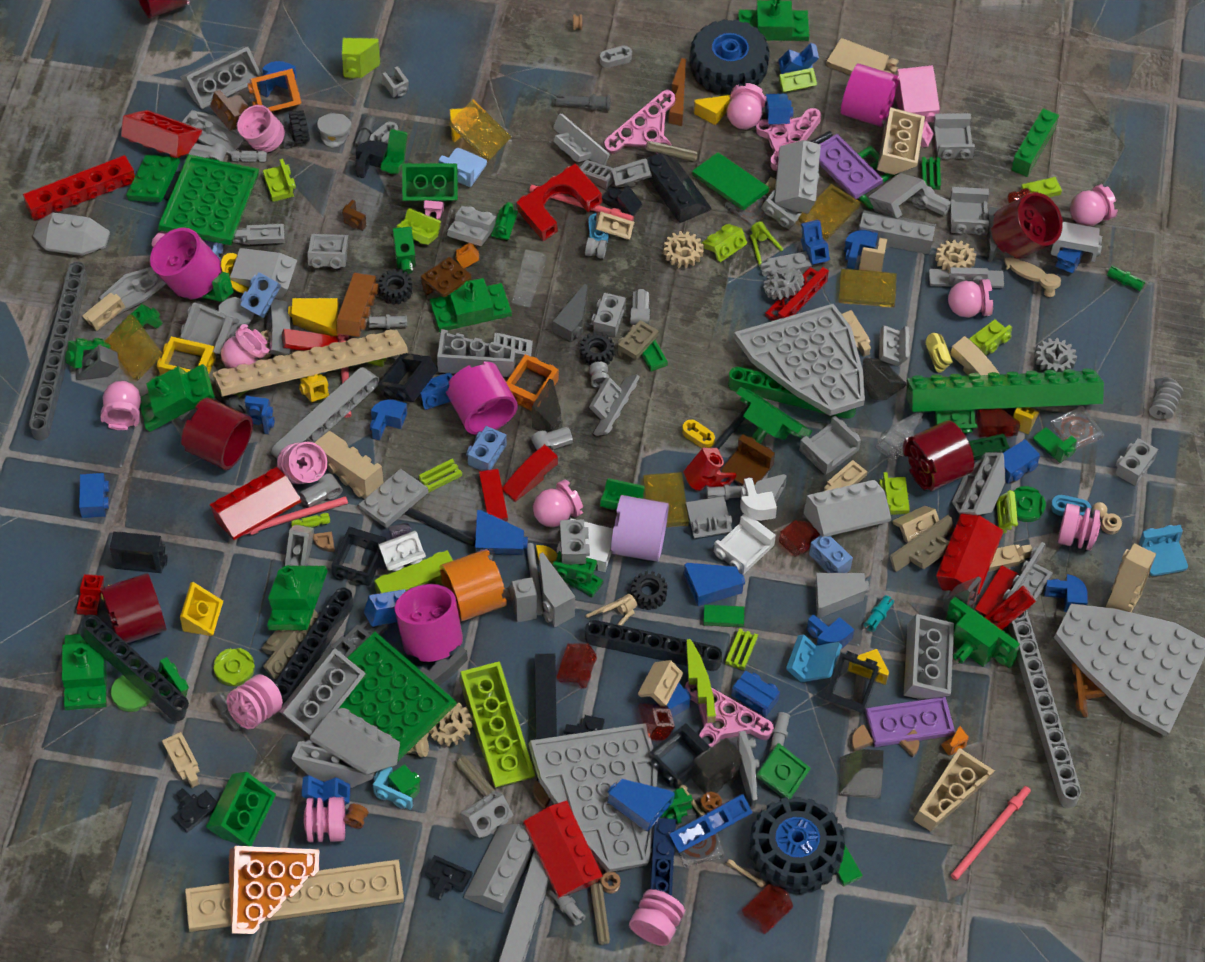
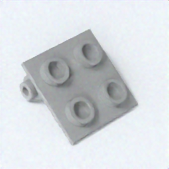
[686,496,732,538]

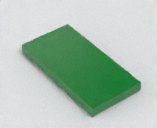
[692,152,769,211]

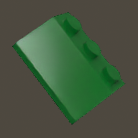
[402,163,458,200]
[206,771,276,847]

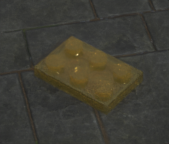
[449,99,512,162]
[798,184,861,240]
[839,269,897,307]
[105,314,163,381]
[643,472,689,527]

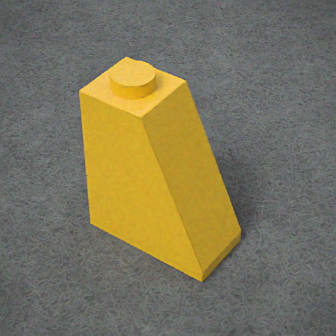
[288,298,339,336]

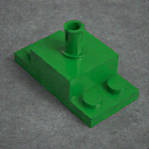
[738,0,809,41]
[430,278,512,333]
[140,364,214,432]
[736,387,812,444]
[267,565,328,630]
[945,597,1020,668]
[62,634,107,710]

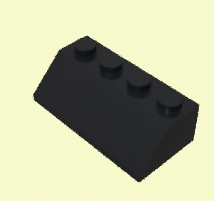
[647,153,711,223]

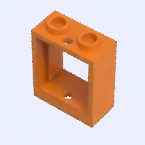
[247,68,302,111]
[506,354,559,413]

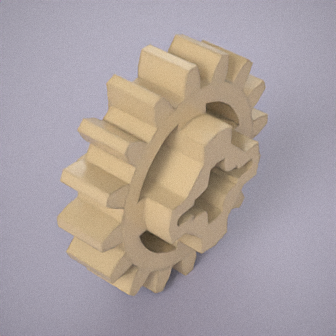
[663,231,704,268]
[935,240,976,273]
[429,703,473,746]

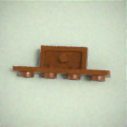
[1072,663,1107,718]

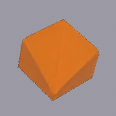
[456,243,479,268]
[941,726,968,756]

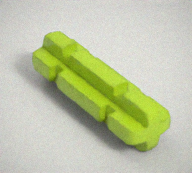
[291,513,330,527]

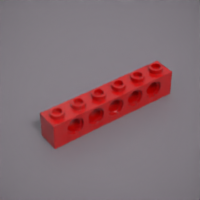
[23,155,135,221]

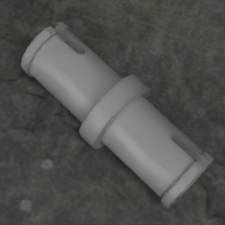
[369,314,407,330]
[706,485,744,500]
[769,712,790,753]
[549,888,586,925]

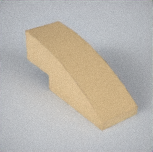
[950,336,1000,375]

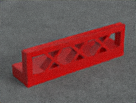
[765,267,829,321]

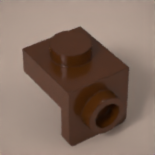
[342,199,367,231]

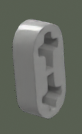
[600,46,632,68]
[370,122,398,143]

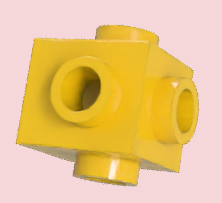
[299,373,329,402]

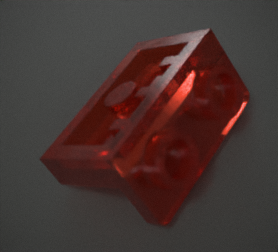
[557,643,597,688]
[742,883,793,934]

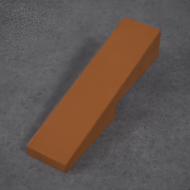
[669,58,686,126]

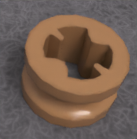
[573,14,582,30]
[601,872,620,894]

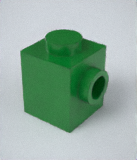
[388,764,421,799]

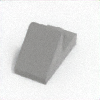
[611,158,652,187]

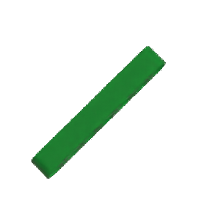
[728,367,857,419]

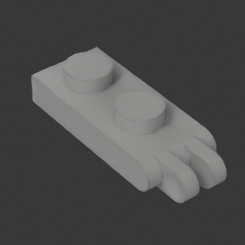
[759,251,812,276]

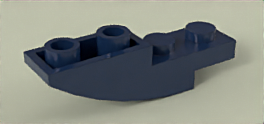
[651,818,676,896]

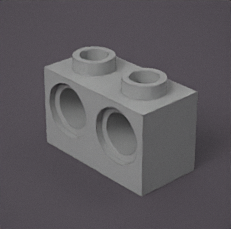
[591,293,626,338]
[1115,438,1158,486]
[560,519,590,564]
[460,791,514,838]

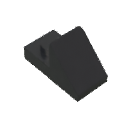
[602,185,642,216]

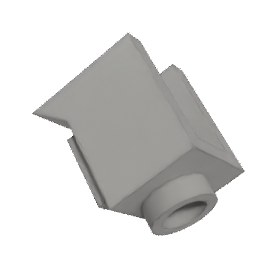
[382,66,409,97]

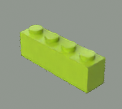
[375,550,453,594]

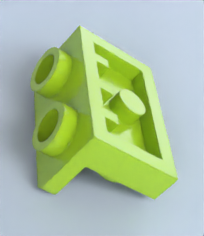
[263,159,296,202]
[969,319,1012,356]
[879,472,910,515]

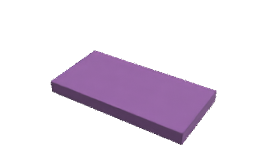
[819,134,883,200]
[865,697,955,747]

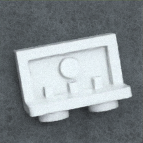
[378,531,426,571]

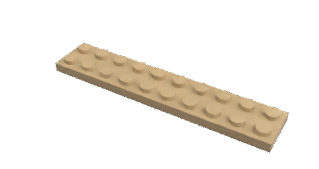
[213,330,408,396]
[186,860,404,932]

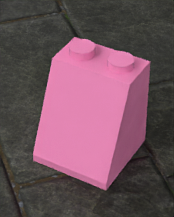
[895,66,940,123]

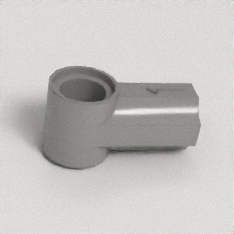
[189,143,227,161]
[912,186,951,216]
[630,289,650,325]
[531,427,573,451]
[300,473,343,507]

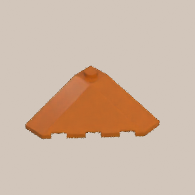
[229,846,319,934]

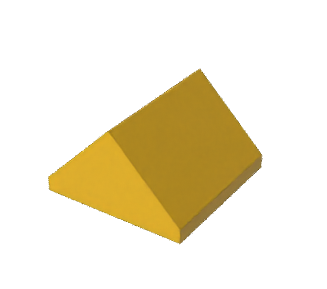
[180,582,223,636]

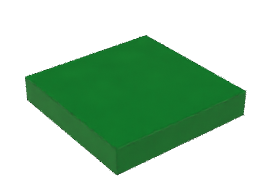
[756,743,811,799]

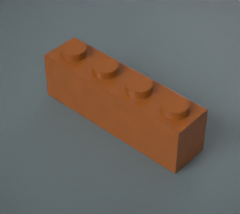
[337,273,379,337]

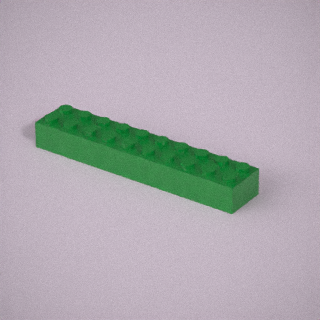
[906,368,1104,412]

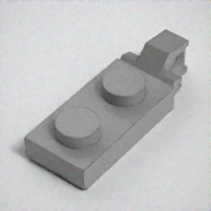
[233,224,285,245]

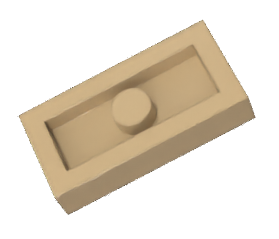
[859,238,887,276]
[83,293,126,331]
[892,506,939,542]
[638,660,683,706]

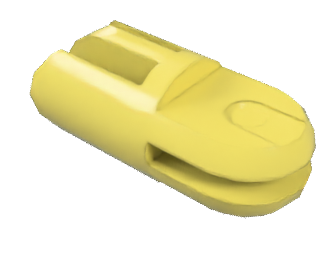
[926,333,953,373]

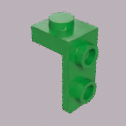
[381,129,408,174]
[202,272,234,302]
[116,304,163,342]
[65,338,111,368]
[1033,427,1077,463]

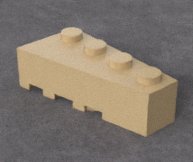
[315,431,383,499]
[1106,543,1156,612]
[913,748,995,831]

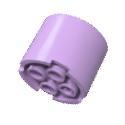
[611,495,669,562]

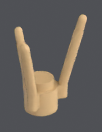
[586,594,637,626]

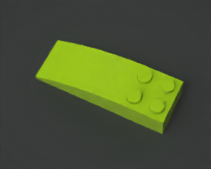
[459,661,535,788]

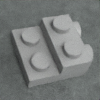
[447,206,496,246]
[308,234,349,269]

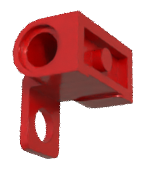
[683,448,737,491]

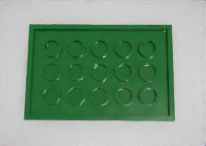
[159,154,259,246]
[338,632,457,762]

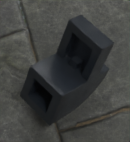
[354,140,388,179]

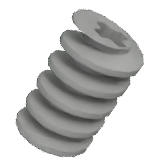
[1149,377,1183,419]

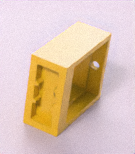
[157,336,216,375]

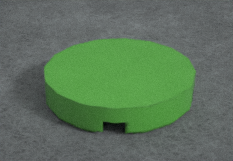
[111,675,151,712]

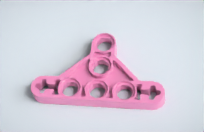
[605,90,675,154]
[756,108,821,171]
[685,681,774,749]

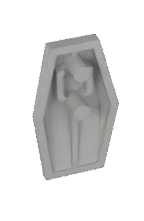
[182,110,245,156]
[99,267,166,316]
[737,731,759,809]

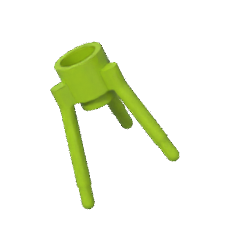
[750,222,783,265]

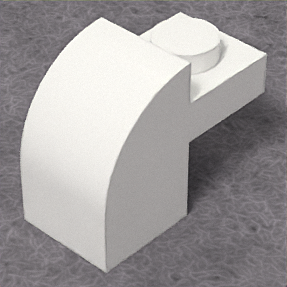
[740,478,777,521]

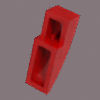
[502,444,558,502]

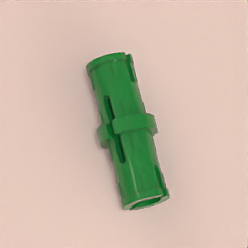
[1107,265,1146,291]

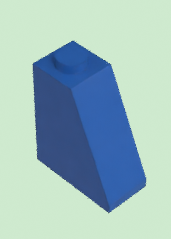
[475,510,528,555]
[684,563,745,606]
[607,779,675,832]

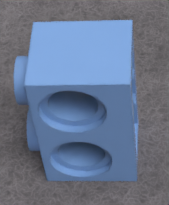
[241,272,282,318]
[466,426,507,471]
[809,535,853,573]

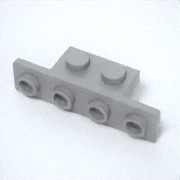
[553,114,610,165]
[929,267,1004,288]
[589,374,640,436]
[1003,542,1053,605]

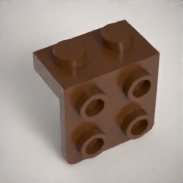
[210,90,249,131]
[421,257,472,297]
[721,434,775,486]

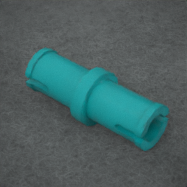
[864,595,894,632]

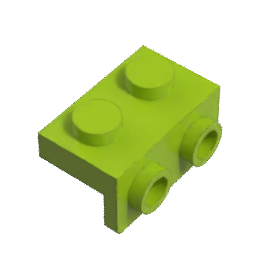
[397,209,441,245]
[702,224,747,262]

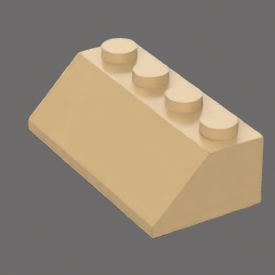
[877,107,925,175]

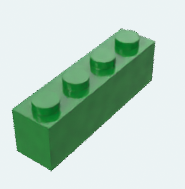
[1011,108,1059,177]

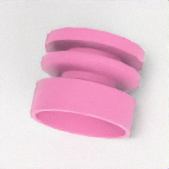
[237,105,285,152]
[277,442,327,484]
[1058,503,1101,551]
[226,674,282,729]
[304,797,345,843]
[629,889,685,946]

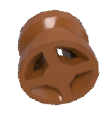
[700,792,722,814]
[343,803,369,829]

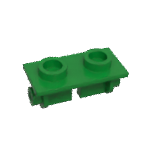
[491,202,518,240]

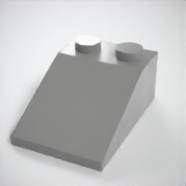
[230,248,297,300]
[539,552,575,628]

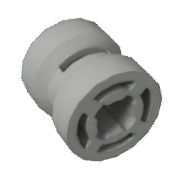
[585,238,607,259]
[589,362,610,388]

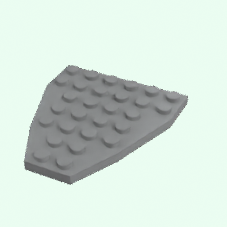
[734,304,865,416]
[1054,604,1205,737]
[528,723,657,872]

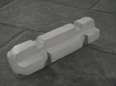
[231,150,267,162]

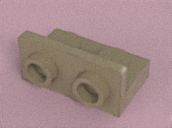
[617,320,659,360]

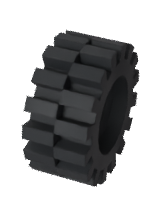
[289,110,310,145]
[378,269,413,305]
[580,332,614,366]
[631,571,667,610]

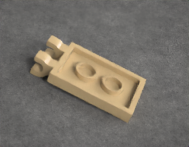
[826,38,899,75]

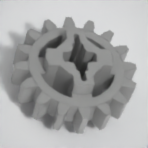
[763,267,804,300]
[1035,338,1077,372]

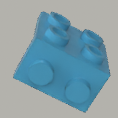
[1138,525,1188,576]
[786,635,842,682]

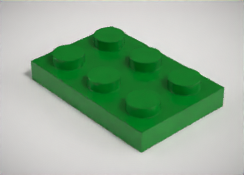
[126,155,180,202]

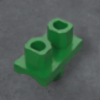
[660,788,693,825]

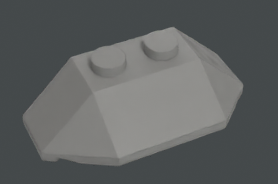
[33,212,110,256]
[952,453,1005,515]
[292,740,375,788]

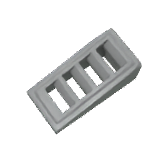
[580,160,614,190]
[494,333,533,358]

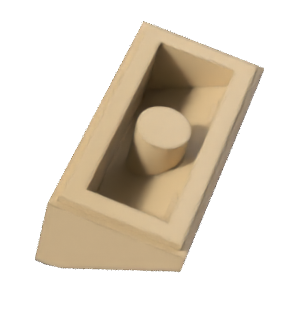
[596,212,634,240]

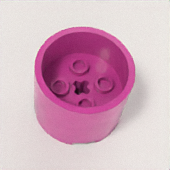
[841,63,900,127]
[150,228,222,300]
[446,362,518,435]
[395,584,463,661]

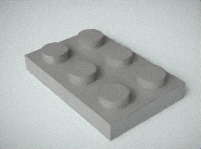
[359,469,428,528]

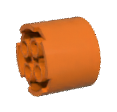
[440,549,507,622]

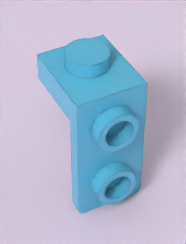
[373,767,413,810]

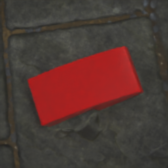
[77,574,104,616]

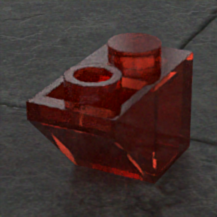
[977,408,1020,437]
[779,521,821,557]
[638,703,675,740]

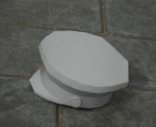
[317,113,352,148]
[218,297,255,330]

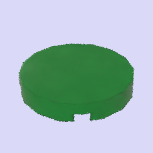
[1013,486,1046,522]

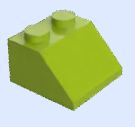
[342,38,380,78]

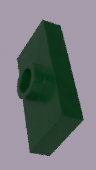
[968,434,1010,460]

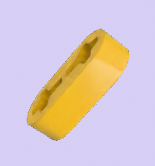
[682,419,715,448]

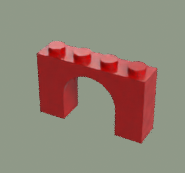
[516,163,602,241]

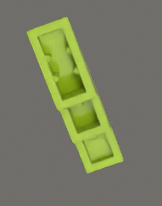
[687,639,716,723]

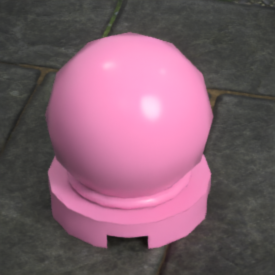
[727,83,766,130]
[1070,184,1118,226]
[948,279,993,318]
[221,324,270,369]
[100,381,141,430]
[533,479,583,527]

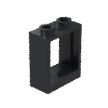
[377,353,438,402]
[331,526,386,586]
[109,531,168,574]
[824,651,881,714]
[649,723,714,789]

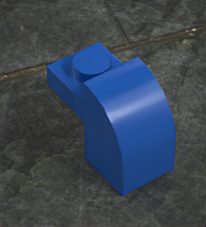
[778,43,819,74]
[259,61,297,97]
[801,220,830,265]
[844,230,878,269]
[1055,247,1084,273]
[370,400,407,440]
[1044,574,1088,612]
[807,614,854,649]
[302,775,350,807]

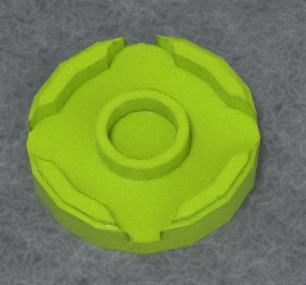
[214,648,255,687]

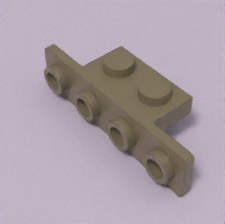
[890,515,954,572]
[262,609,319,680]

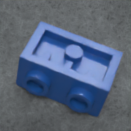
[419,372,453,410]
[245,396,275,434]

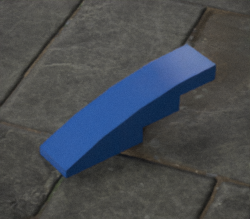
[670,794,753,853]

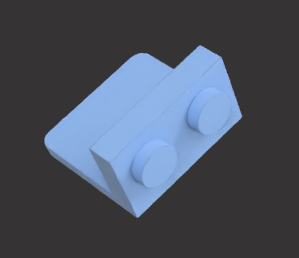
[438,148,487,187]

